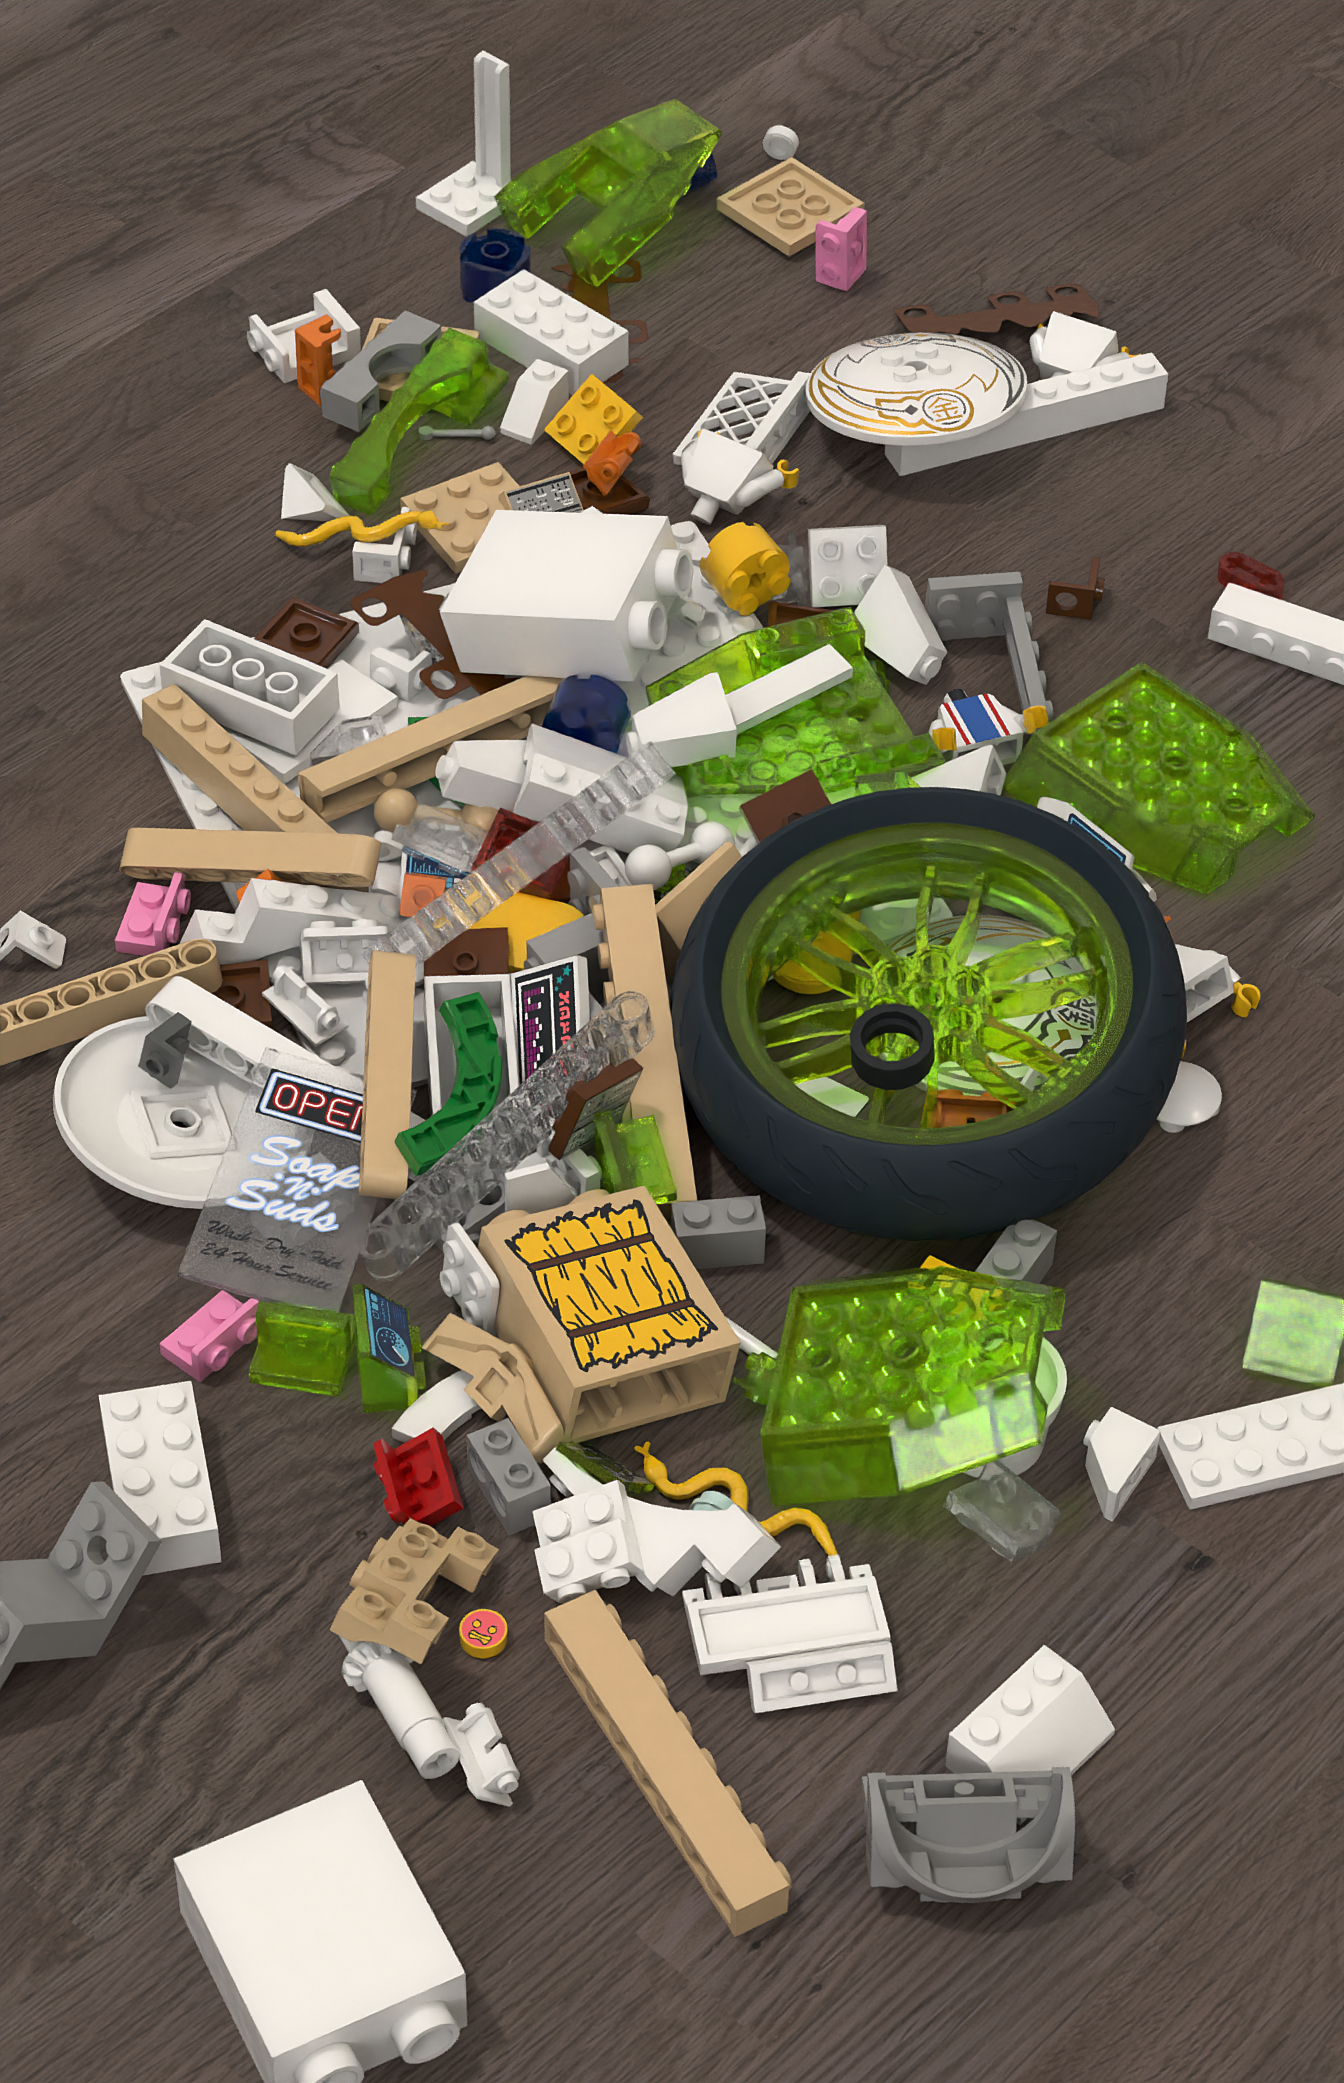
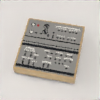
[499,472,584,513]

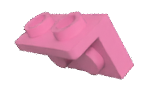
[816,207,867,291]
[115,872,191,956]
[160,1290,263,1382]

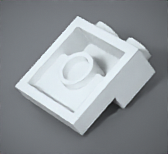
[532,1480,645,1604]

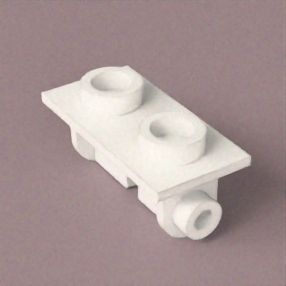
[262,965,349,1047]
[443,1703,520,1807]

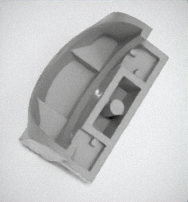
[862,1767,1075,1903]

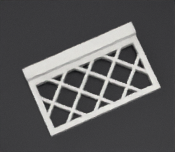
[672,371,810,465]

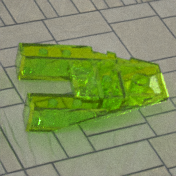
[494,98,722,288]

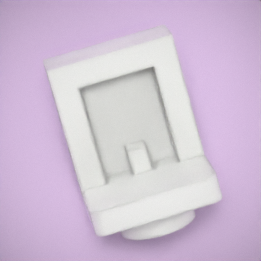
[370,646,433,702]

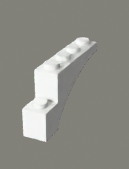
[180,878,414,965]
[543,1447,781,1597]

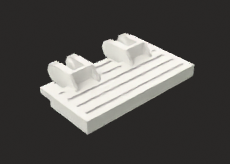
[682,1555,890,1675]

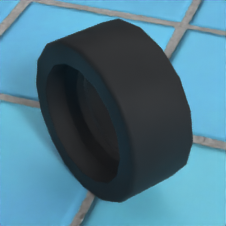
[850,1003,935,1090]

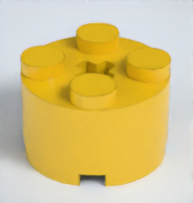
[700,522,791,616]

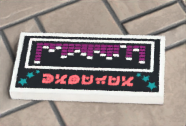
[511,955,593,1142]

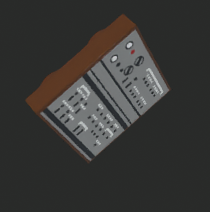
[548,1058,643,1160]

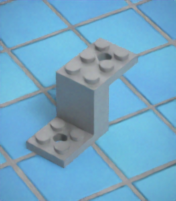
[524,847,619,1079]
[0,1482,162,1689]

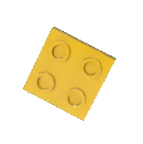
[544,374,643,464]

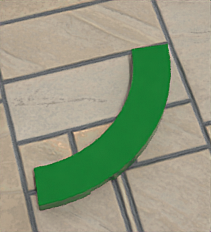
[394,992,503,1176]

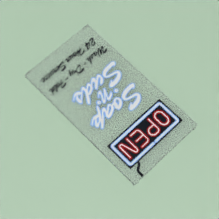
[177,1047,417,1322]

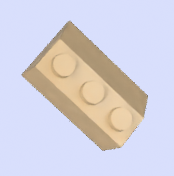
[655,841,742,983]

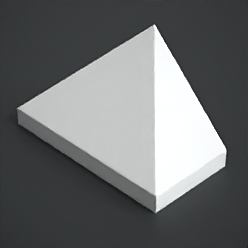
[281,463,350,521]

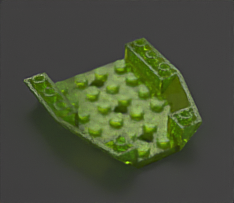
[645,607,945,798]
[1003,662,1315,895]
[761,1266,1066,1506]

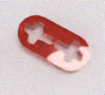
[1217,552,1284,600]

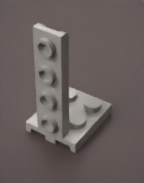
[924,572,1053,741]

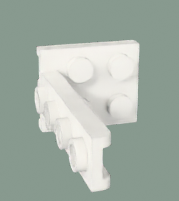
[416,51,523,237]

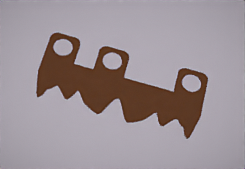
[552,260,648,383]
[895,283,1099,335]
[350,570,520,699]

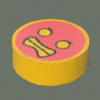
[459,1609,508,1659]

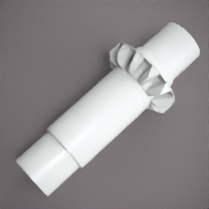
[339,1636,460,1779]

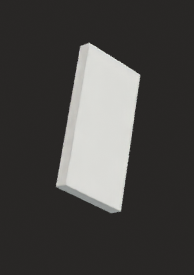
[230,659,398,784]

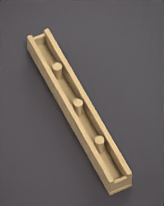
[298,676,589,823]

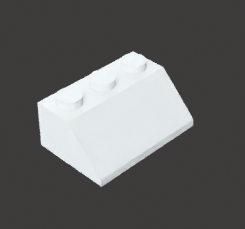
[945,1645,1115,1825]

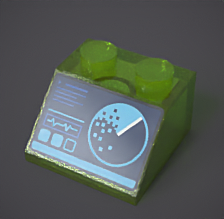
[352,1284,426,1413]

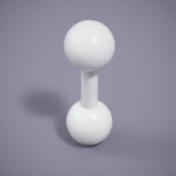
[625,821,735,891]

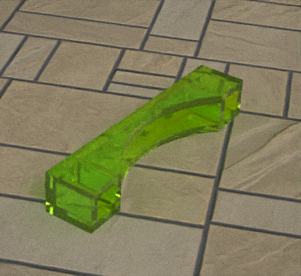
[329,328,490,516]

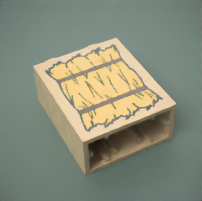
[478,1185,741,1447]

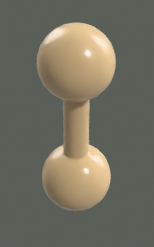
[374,788,505,843]

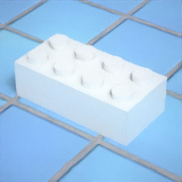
[474,269,628,395]
[159,619,340,756]
[423,974,520,1144]
[99,1381,221,1575]

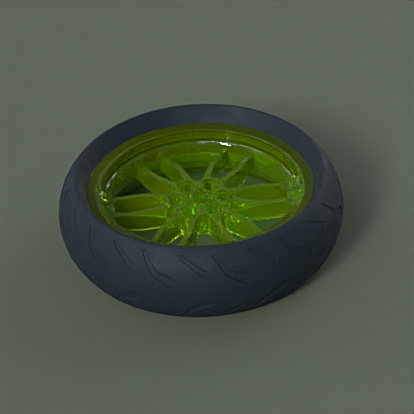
[670,787,1187,1241]

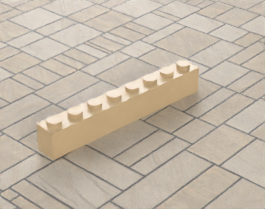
[142,684,369,893]
[593,884,697,1220]
[544,1590,792,1937]

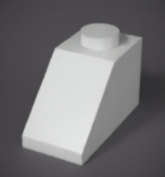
[500,359,569,445]
[1083,1407,1160,1522]

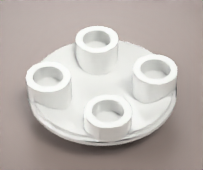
[1156,1061,1222,1133]

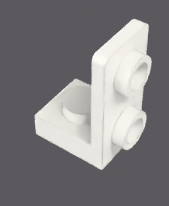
[352,507,417,583]

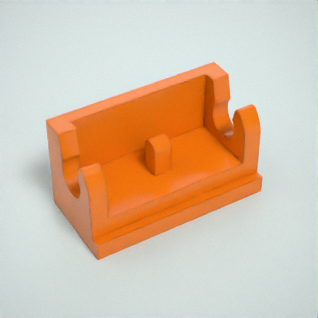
[295,314,341,406]

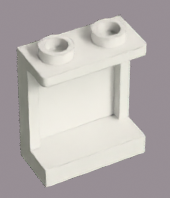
[247,289,361,383]

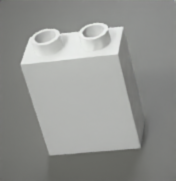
[440,510,693,682]
[174,1780,467,2083]

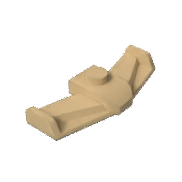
[421,1313,565,1464]

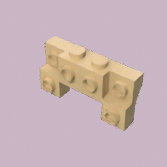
[330,1518,499,1664]

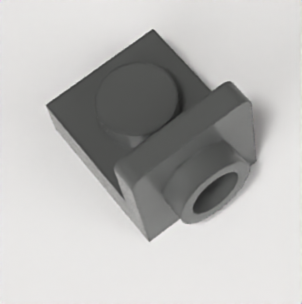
[138,1012,192,1089]

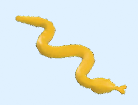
[275,510,449,547]
[634,1442,838,1556]

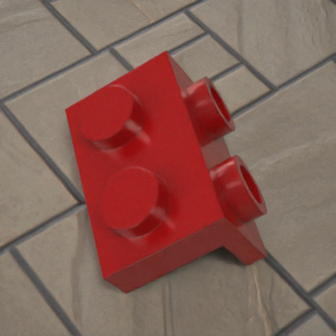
[373,1427,463,1526]

